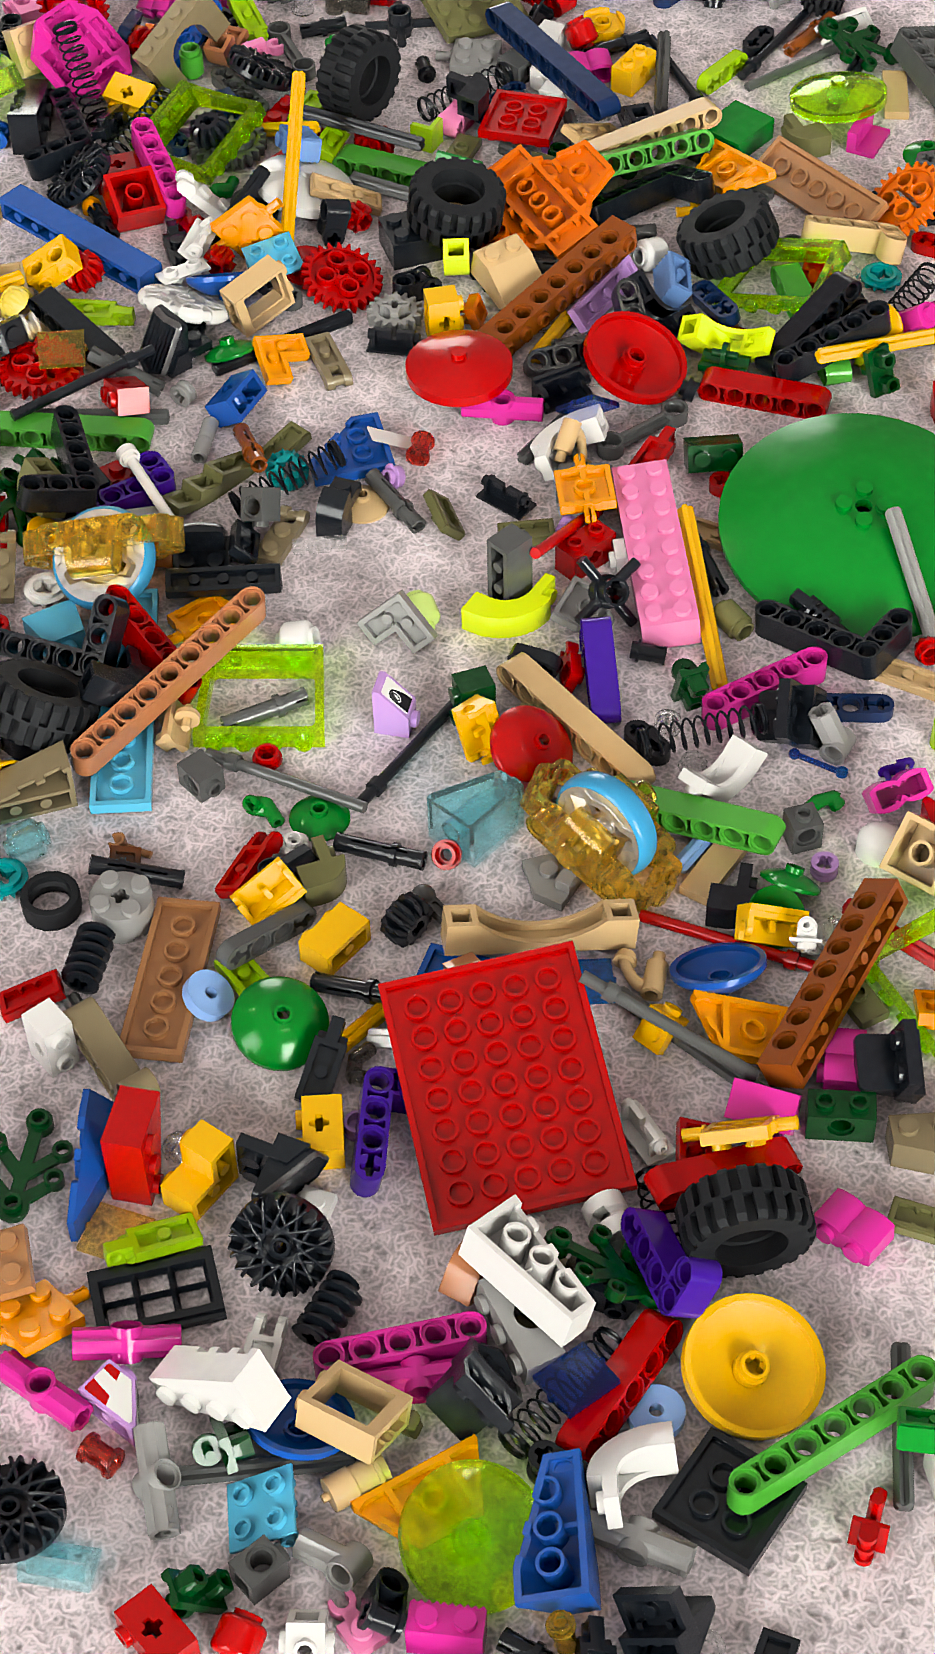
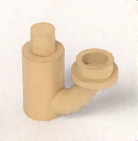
[553,417,592,464]
[613,948,669,1002]

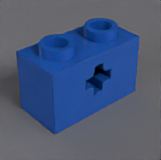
[205,369,268,428]

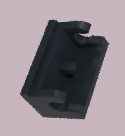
[532,361,593,414]

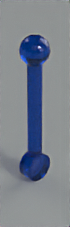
[788,748,848,779]

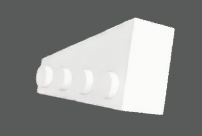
[458,1194,596,1348]
[148,1345,291,1432]

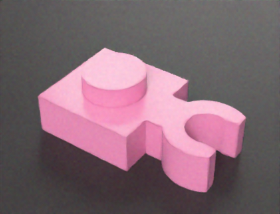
[327,1590,388,1654]

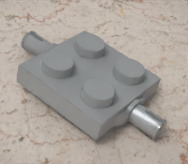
[435,37,502,76]

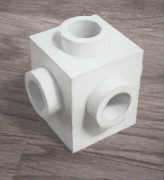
[279,1609,335,1654]

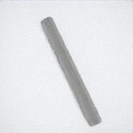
[885,506,935,637]

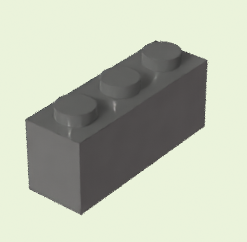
[487,523,533,600]

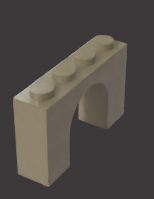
[132,0,231,97]

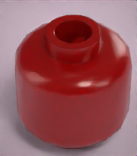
[564,15,599,50]
[210,1607,267,1654]

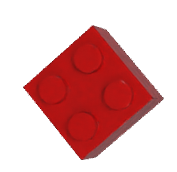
[101,165,167,233]

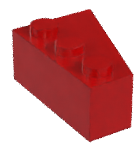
[100,1085,165,1206]

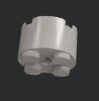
[89,870,155,944]

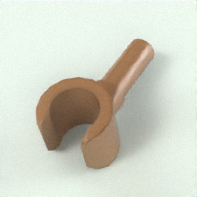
[108,832,153,859]

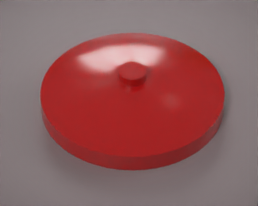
[583,311,687,405]
[405,329,513,407]

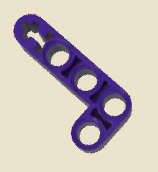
[75,451,176,515]
[579,616,622,724]
[350,1066,407,1198]
[620,1207,722,1319]

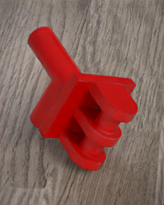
[847,1487,891,1567]

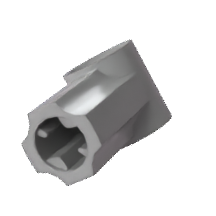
[808,702,856,766]
[292,1527,374,1592]

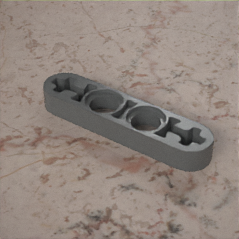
[211,66,270,121]
[216,900,317,970]

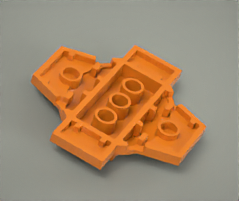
[478,139,615,261]

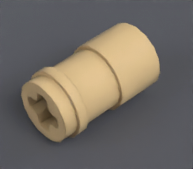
[320,1455,392,1513]

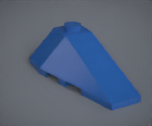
[67,1089,114,1242]
[513,1448,602,1616]

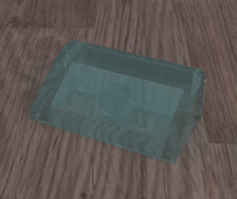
[17,1541,102,1593]

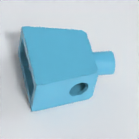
[22,599,85,664]

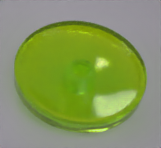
[789,71,887,123]
[398,1459,534,1616]

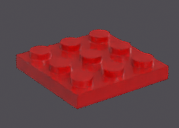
[478,89,567,148]

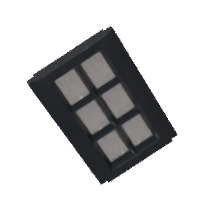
[87,1245,227,1329]

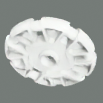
[137,284,229,325]

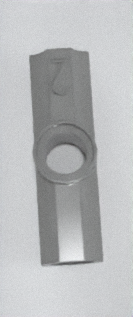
[132,1421,181,1540]
[589,1505,697,1578]

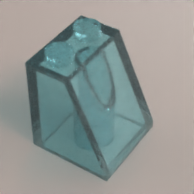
[427,770,524,868]

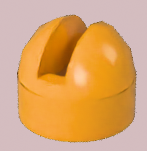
[81,195,101,217]

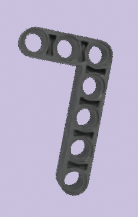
[890,26,935,109]

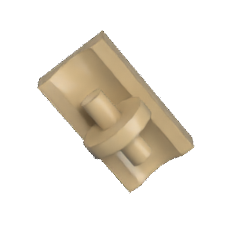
[155,699,201,753]

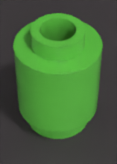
[179,42,204,80]

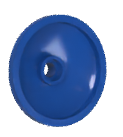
[186,271,245,301]
[669,942,768,995]
[247,1378,355,1461]

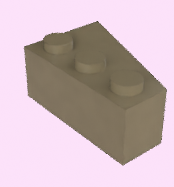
[0,740,78,825]
[885,1112,935,1175]

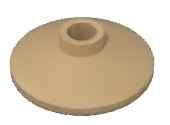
[352,485,390,524]

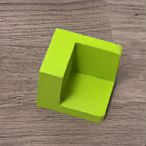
[410,117,443,154]

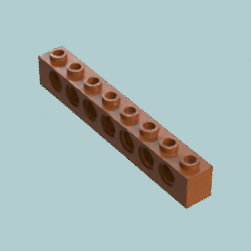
[477,215,637,356]
[757,878,909,1089]

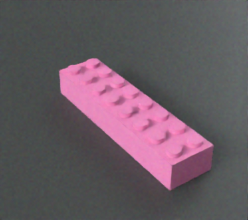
[611,459,701,648]

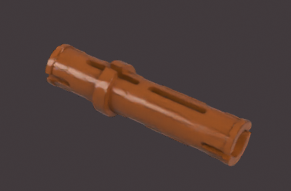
[783,11,837,58]
[233,423,268,473]

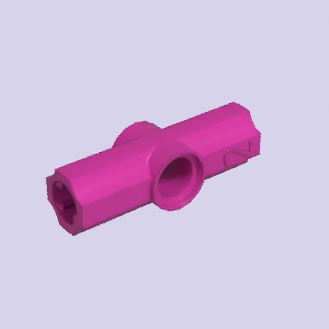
[461,389,544,426]
[72,1320,182,1364]
[0,1349,94,1433]
[361,1355,453,1404]

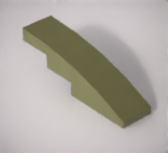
[162,451,256,518]

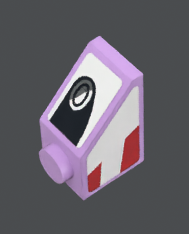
[372,671,420,738]
[78,1359,140,1447]

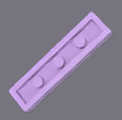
[567,254,638,333]

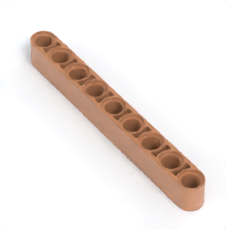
[70,586,266,777]

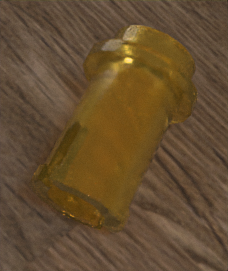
[545,1610,577,1654]

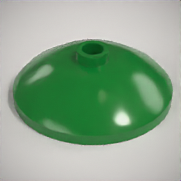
[231,976,330,1071]

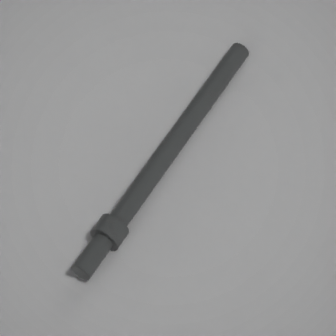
[744,41,851,92]
[205,747,368,814]
[578,970,760,1082]

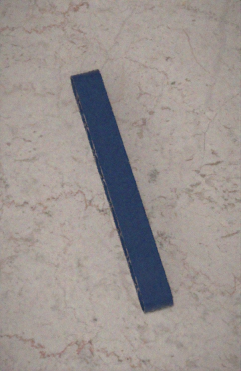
[485,1,621,121]

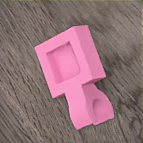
[241,37,284,56]

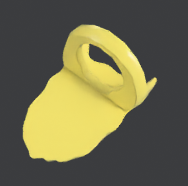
[0,285,33,320]

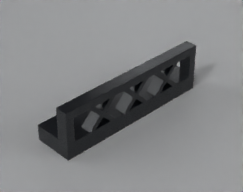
[165,563,283,599]

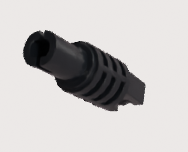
[789,588,851,632]

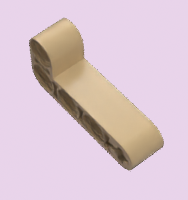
[799,215,908,265]

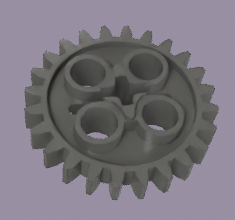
[188,115,267,172]

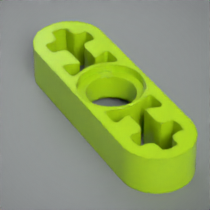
[696,49,748,95]

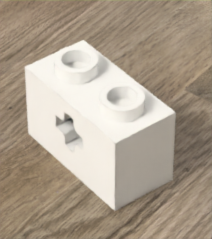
[21,998,80,1078]

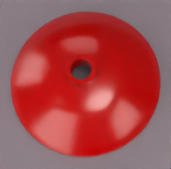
[489,705,573,788]

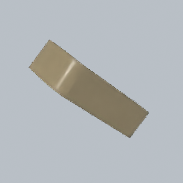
[62,996,161,1102]

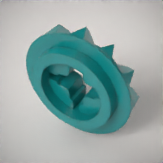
[860,262,902,293]
[265,448,309,491]
[0,858,29,901]

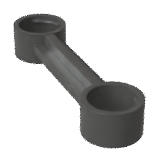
[267,21,316,82]
[597,399,688,461]

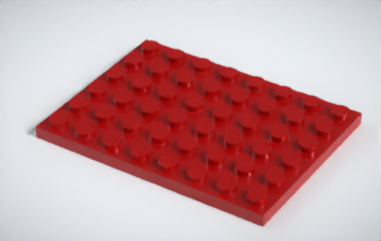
[378,940,638,1236]

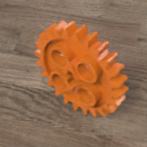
[874,161,935,236]

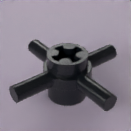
[365,1,435,48]
[574,556,641,627]

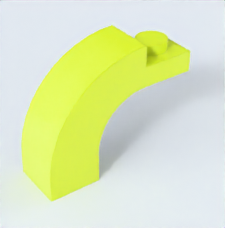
[443,238,470,276]
[677,313,776,363]
[461,573,558,638]

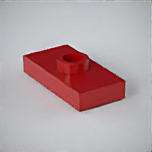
[0,969,66,1023]

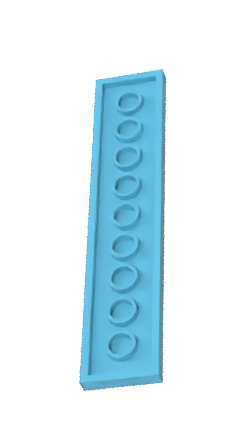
[89,588,159,814]

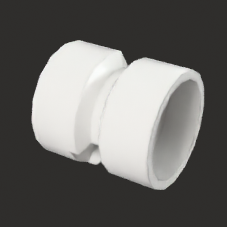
[582,1189,629,1254]

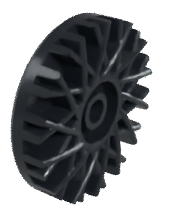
[226,44,294,92]
[46,142,111,209]
[228,1192,335,1297]
[0,1455,67,1564]

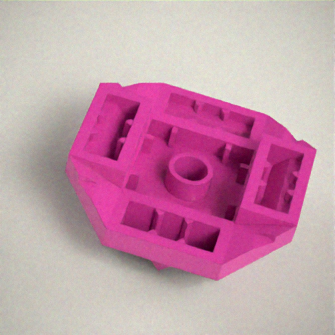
[30,0,133,99]

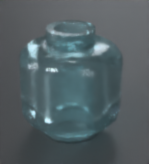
[3,818,52,863]

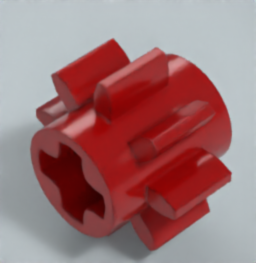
[347,200,373,234]
[204,244,237,274]

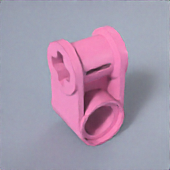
[438,99,474,139]

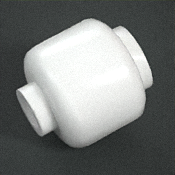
[632,237,670,272]
[275,620,321,659]

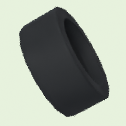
[20,871,82,931]

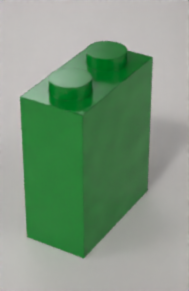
[699,100,774,156]

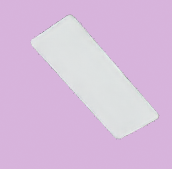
[367,426,415,451]

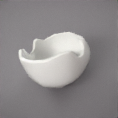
[855,821,898,868]

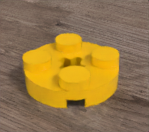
[584,7,625,44]

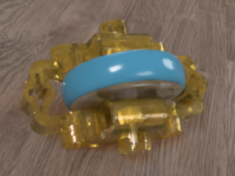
[22,506,185,610]
[520,759,683,912]

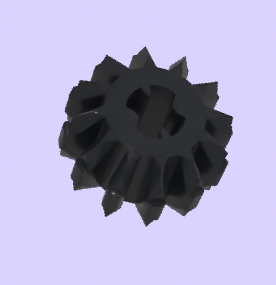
[189,109,231,151]
[380,891,433,948]

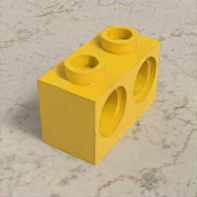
[22,234,83,292]

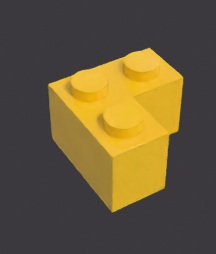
[160,1119,239,1223]

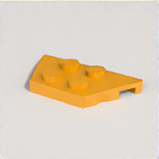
[695,139,777,194]
[690,990,789,1065]
[350,1434,484,1551]

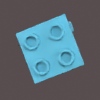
[241,231,303,282]
[227,1463,299,1554]

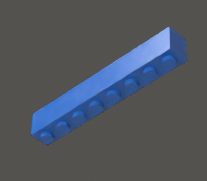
[0,184,163,294]

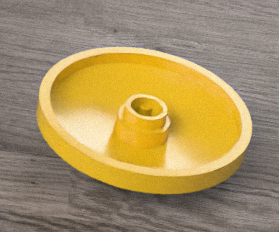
[681,1293,826,1441]

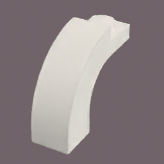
[530,404,609,481]
[678,734,768,803]
[586,1421,679,1530]

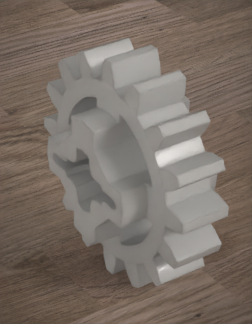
[367,292,423,336]

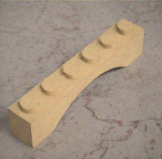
[440,899,640,956]

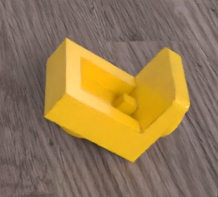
[632,1002,689,1055]

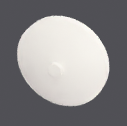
[258,154,353,219]

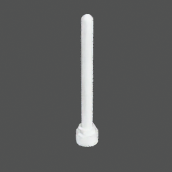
[115,443,180,533]

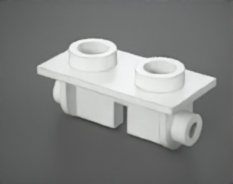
[177,216,216,260]
[155,257,211,288]
[789,916,826,955]
[619,1097,676,1166]

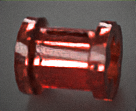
[406,430,435,466]
[76,1432,125,1479]

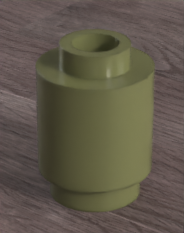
[714,599,754,641]

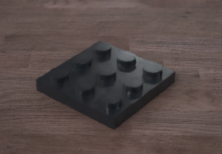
[652,1426,808,1577]

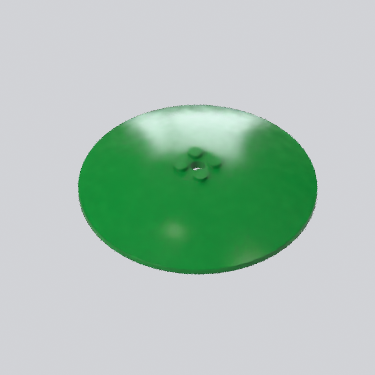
[718,413,935,637]

